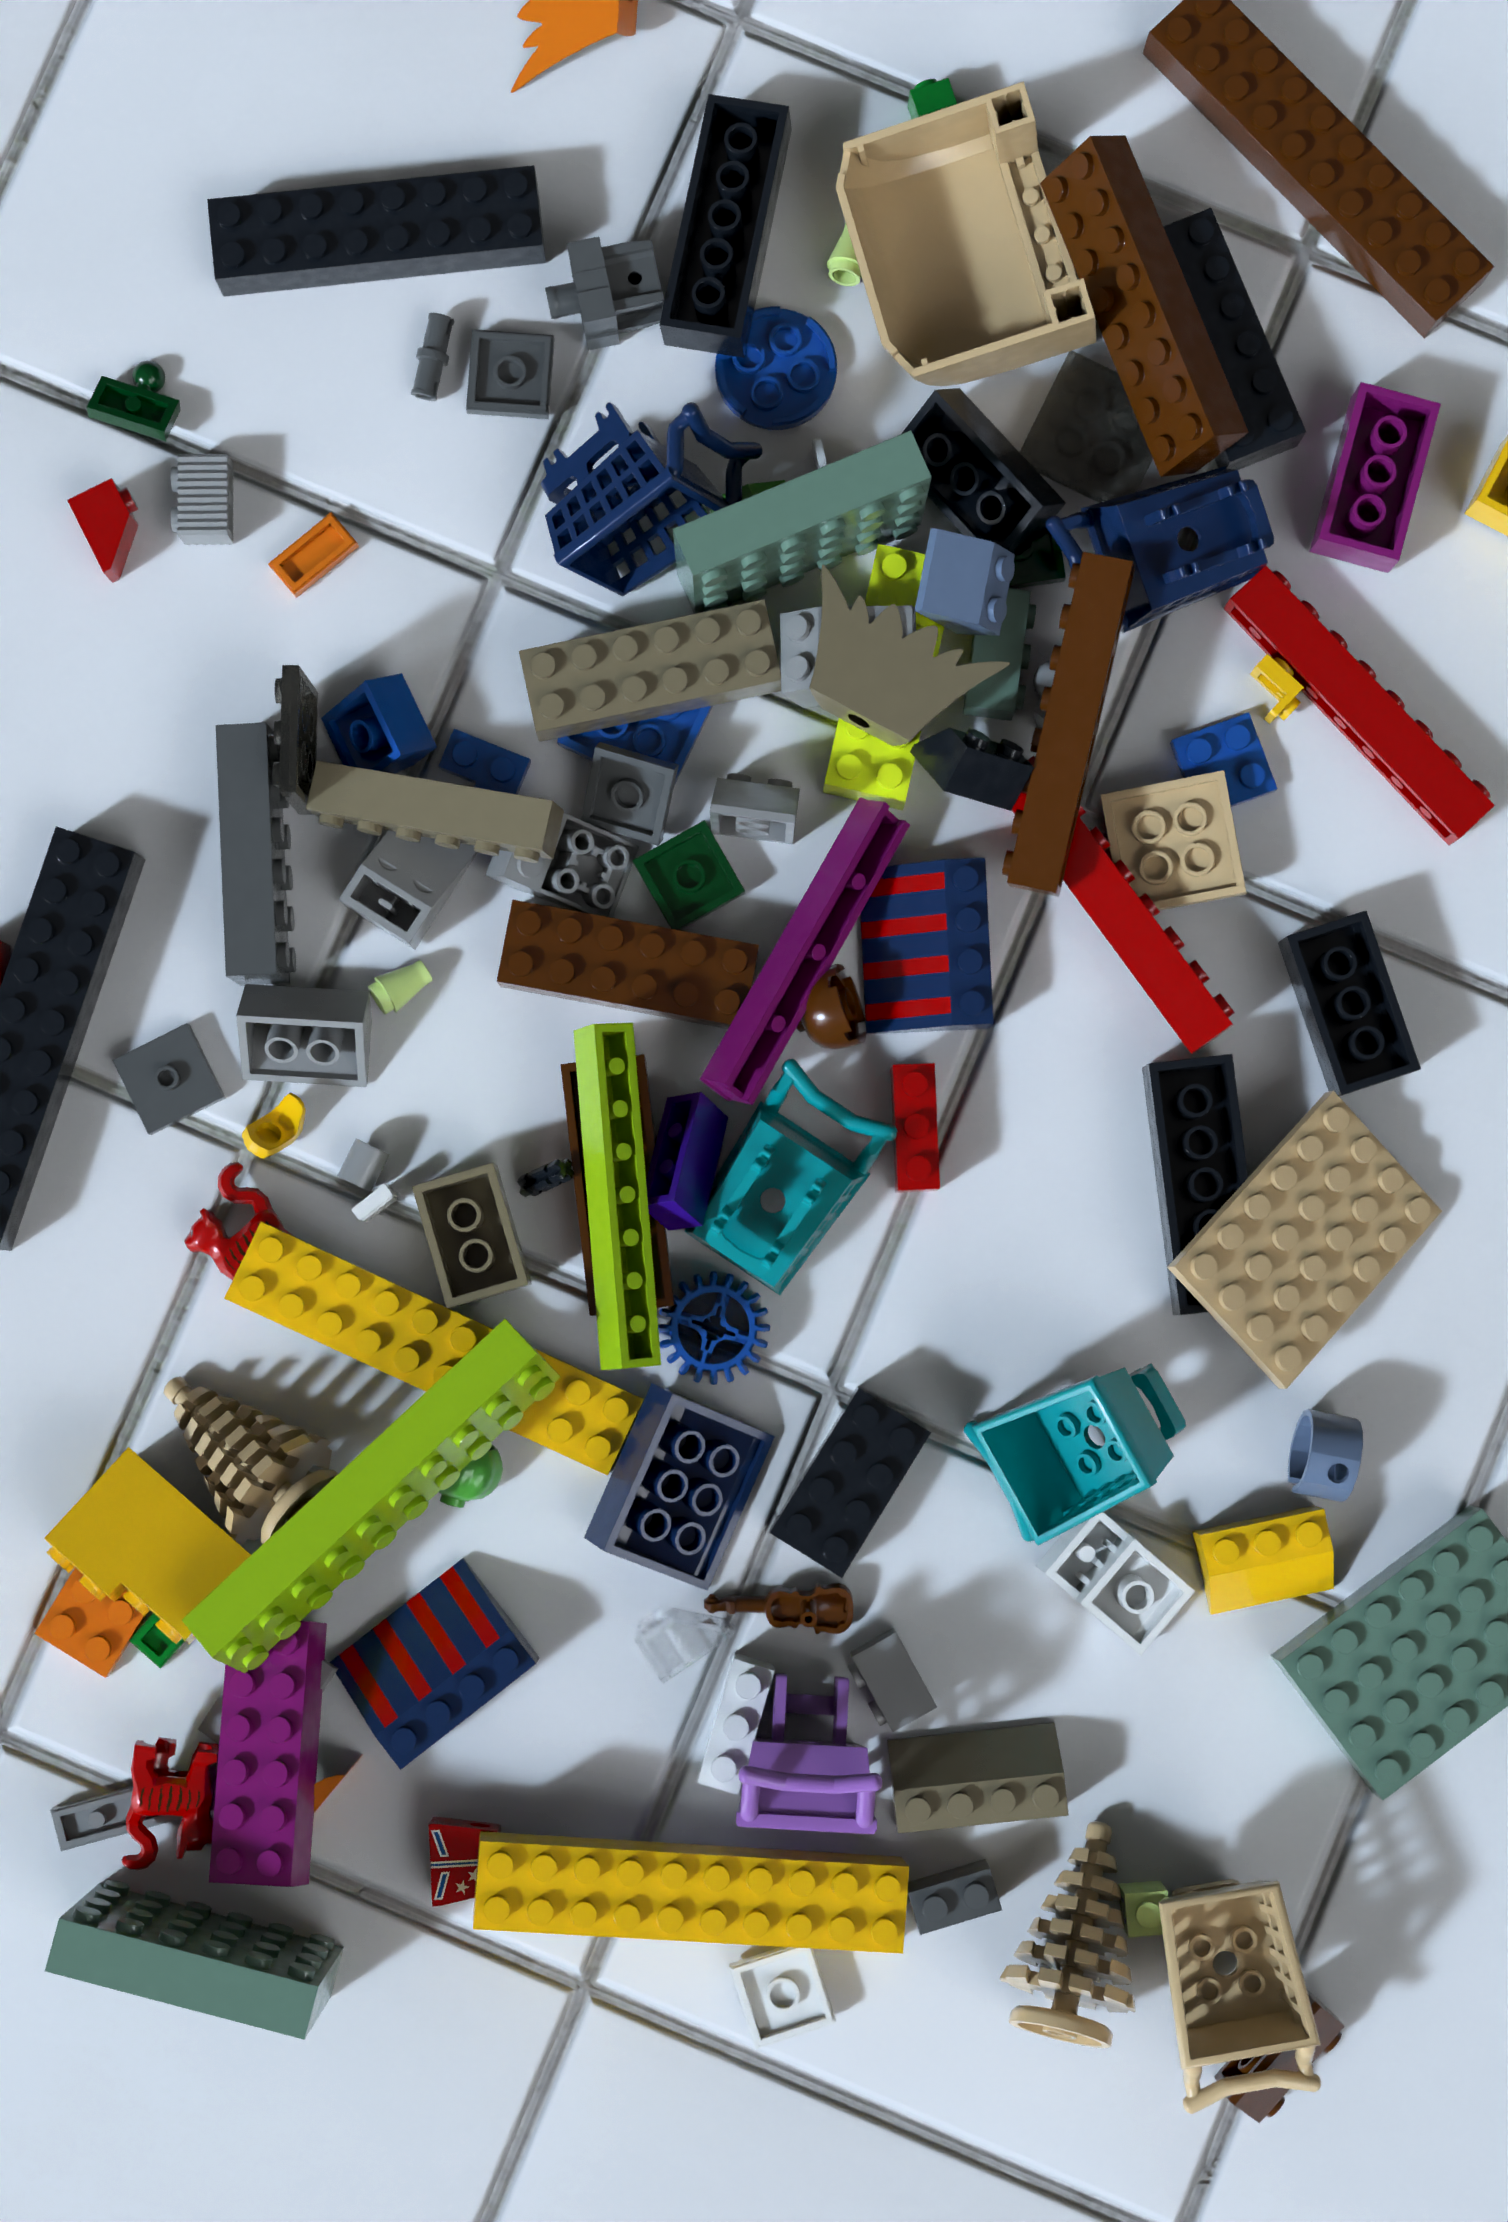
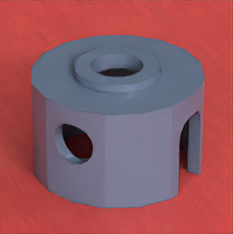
[1288,1409,1363,1502]

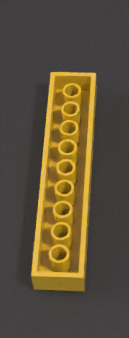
[473,1831,909,1954]

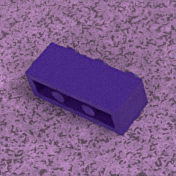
[646,1092,729,1231]

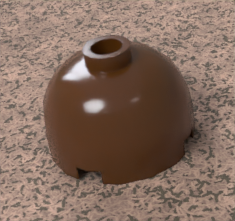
[796,964,866,1049]

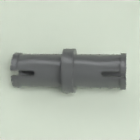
[411,313,454,401]

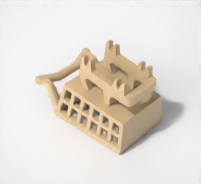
[1158,1879,1321,2114]

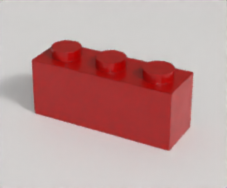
[890,1063,940,1193]

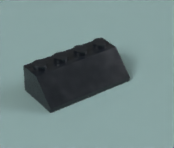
[902,388,1066,554]

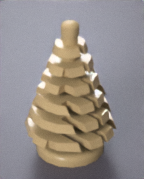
[164,1377,338,1544]
[1000,1821,1136,2048]

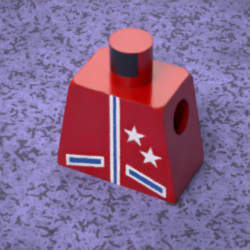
[428,1817,501,1907]

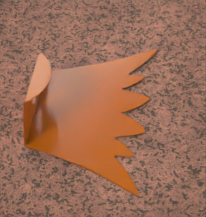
[511,0,638,93]

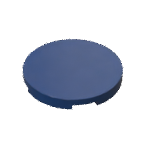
[715,306,837,430]

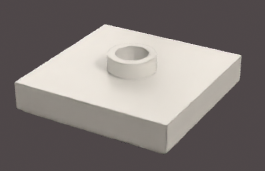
[729,1947,836,2050]

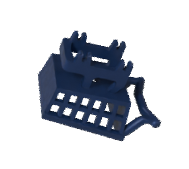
[540,402,763,597]
[1045,466,1274,633]

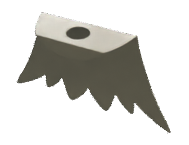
[809,565,1010,746]

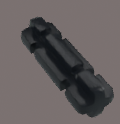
[517,1158,575,1197]

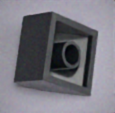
[910,727,1034,811]

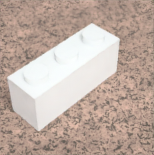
[697,1653,775,1795]

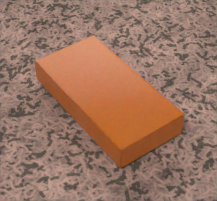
[268,512,359,598]

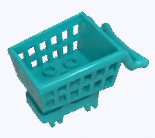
[684,1059,897,1295]
[964,1363,1186,1546]

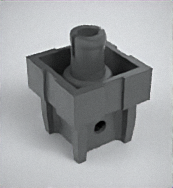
[545,236,664,351]

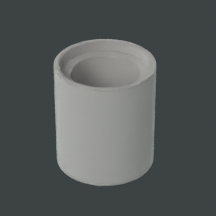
[337,1138,389,1192]

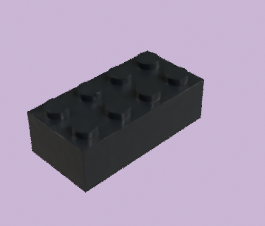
[1278,911,1421,1096]
[769,1387,931,1578]

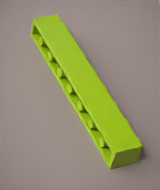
[573,1023,661,1370]

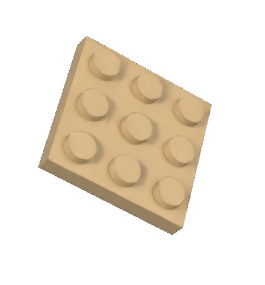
[1101,770,1247,911]

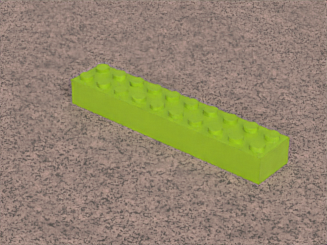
[182,1319,560,1673]

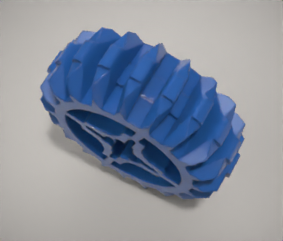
[658,1271,770,1385]

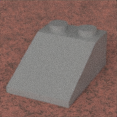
[780,605,916,708]
[710,773,800,844]

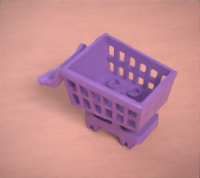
[736,1673,883,1834]

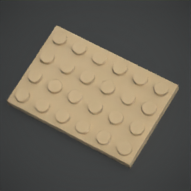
[1167,1091,1442,1389]

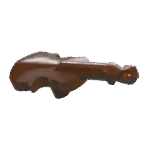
[704,1583,853,1634]

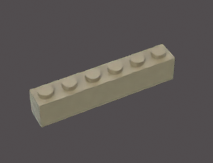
[306,761,564,863]

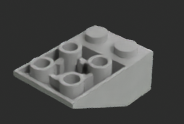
[486,813,639,918]
[339,831,478,950]

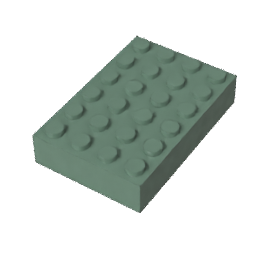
[673,430,931,614]
[1270,1505,1508,1800]
[45,1880,344,2040]

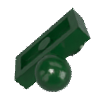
[86,361,181,442]

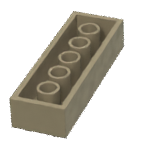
[519,599,781,742]

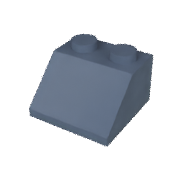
[914,528,1015,636]

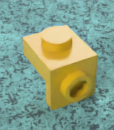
[1250,654,1304,724]

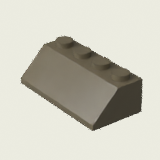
[887,1722,1069,1833]

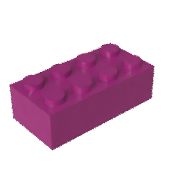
[1309,382,1441,573]

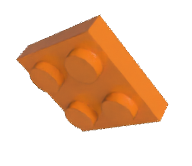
[34,1568,148,1678]

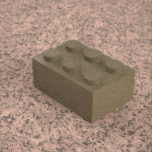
[412,1163,532,1308]

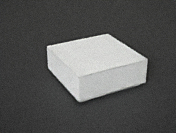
[351,1183,398,1222]

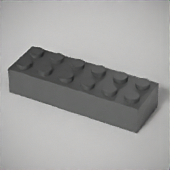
[216,722,296,986]

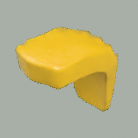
[242,1093,306,1159]

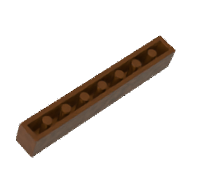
[1002,552,1135,897]

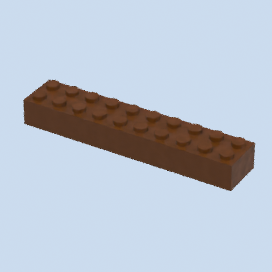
[1142,0,1495,339]

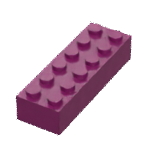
[209,1621,327,1887]

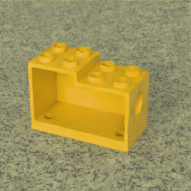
[44,1447,251,1645]

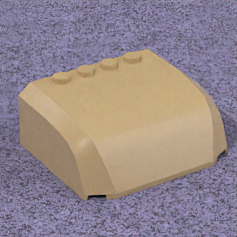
[836,81,1097,387]

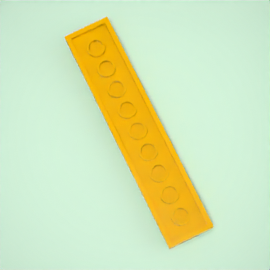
[224,1222,643,1476]

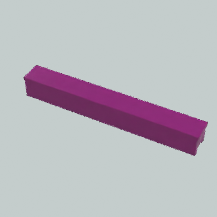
[699,797,910,1105]

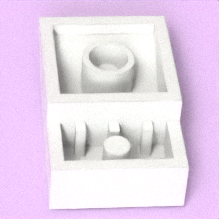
[1036,1512,1195,1656]

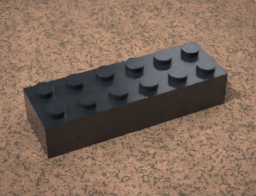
[659,94,792,358]
[1163,208,1306,470]
[1142,1054,1248,1315]

